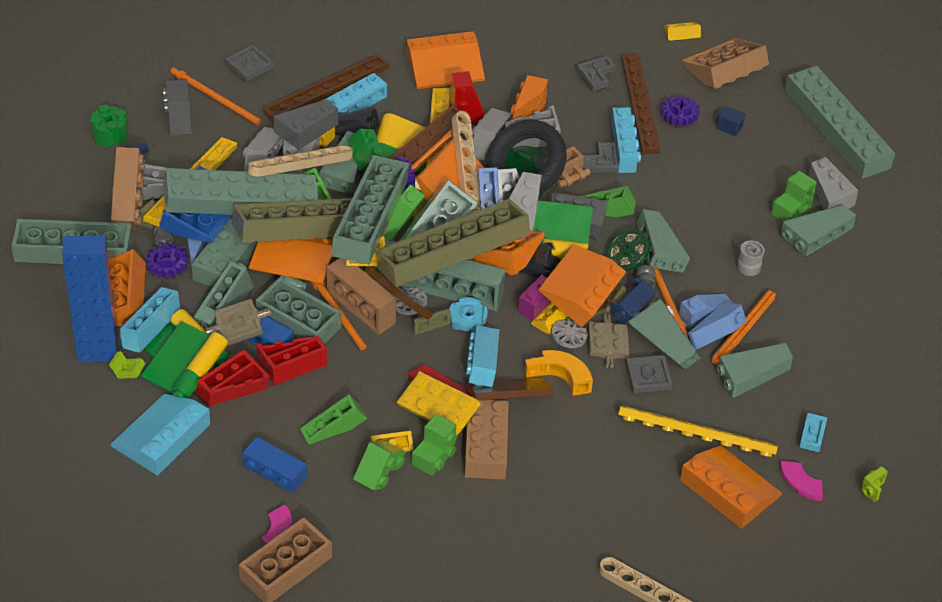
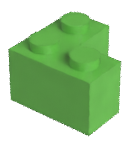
[771,171,817,222]
[412,414,457,476]
[353,441,406,490]

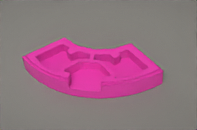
[780,461,823,501]
[262,504,292,545]

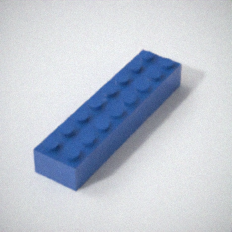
[62,235,119,363]

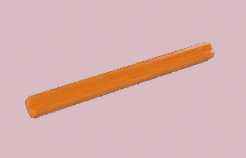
[711,290,776,366]

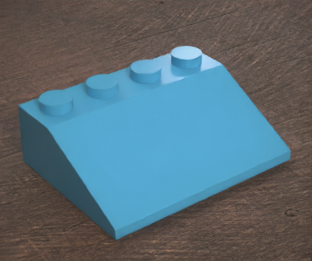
[111,394,210,476]

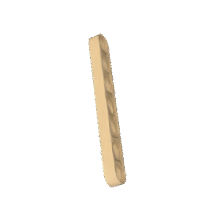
[452,111,481,214]
[248,146,353,177]
[599,557,692,602]

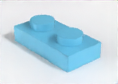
[799,413,827,452]

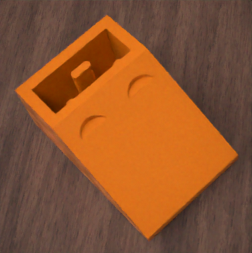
[511,75,548,120]

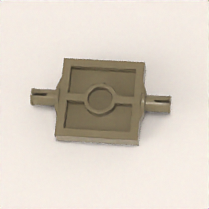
[205,299,271,346]
[588,313,629,369]

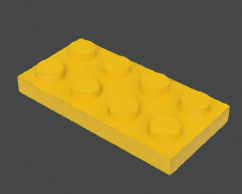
[396,371,481,436]

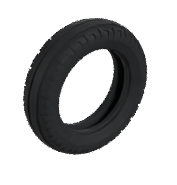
[486,119,567,195]

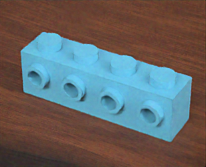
[324,73,387,115]
[611,107,641,173]
[120,287,180,353]
[466,325,499,387]

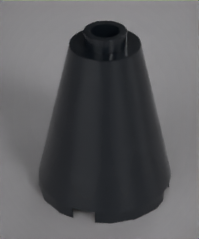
[335,107,379,137]
[519,242,556,278]

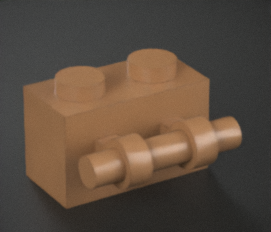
[543,146,591,188]

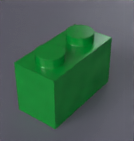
[348,129,384,172]

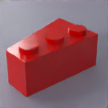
[450,71,485,125]
[256,336,328,386]
[196,350,270,406]

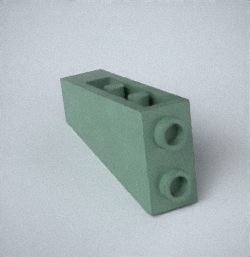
[320,131,359,195]
[781,205,856,256]
[636,209,690,273]
[194,261,254,329]
[629,299,701,369]
[717,343,793,398]

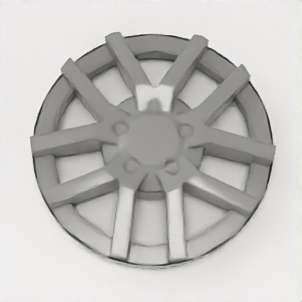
[395,286,427,315]
[551,318,588,348]

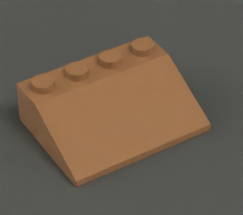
[681,38,769,89]

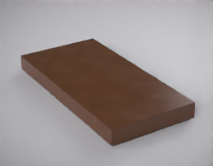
[364,266,433,320]
[465,378,553,400]

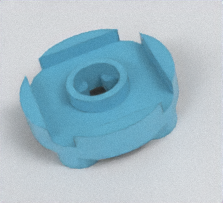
[449,297,488,332]

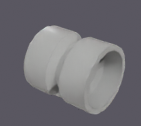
[737,240,765,276]

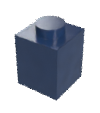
[716,106,746,136]

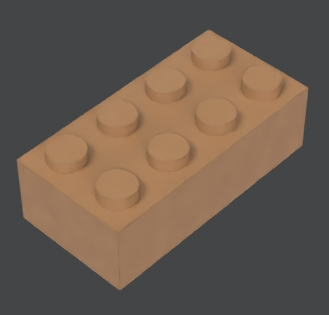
[111,147,145,231]
[327,258,396,335]
[465,400,509,480]
[239,517,332,602]

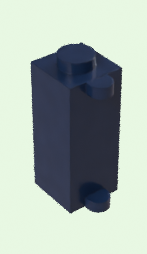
[610,278,656,324]

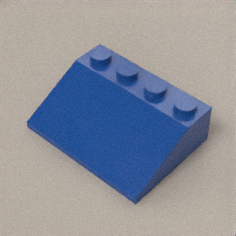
[159,165,232,243]

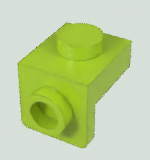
[109,351,145,379]
[861,467,888,502]

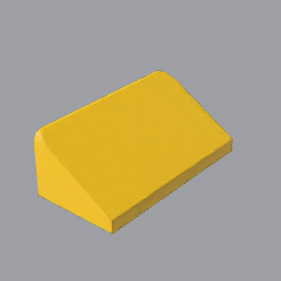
[663,22,701,41]
[531,302,569,334]
[370,431,414,452]

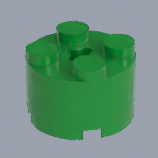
[90,104,128,147]

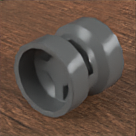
[153,225,174,247]
[636,265,655,289]

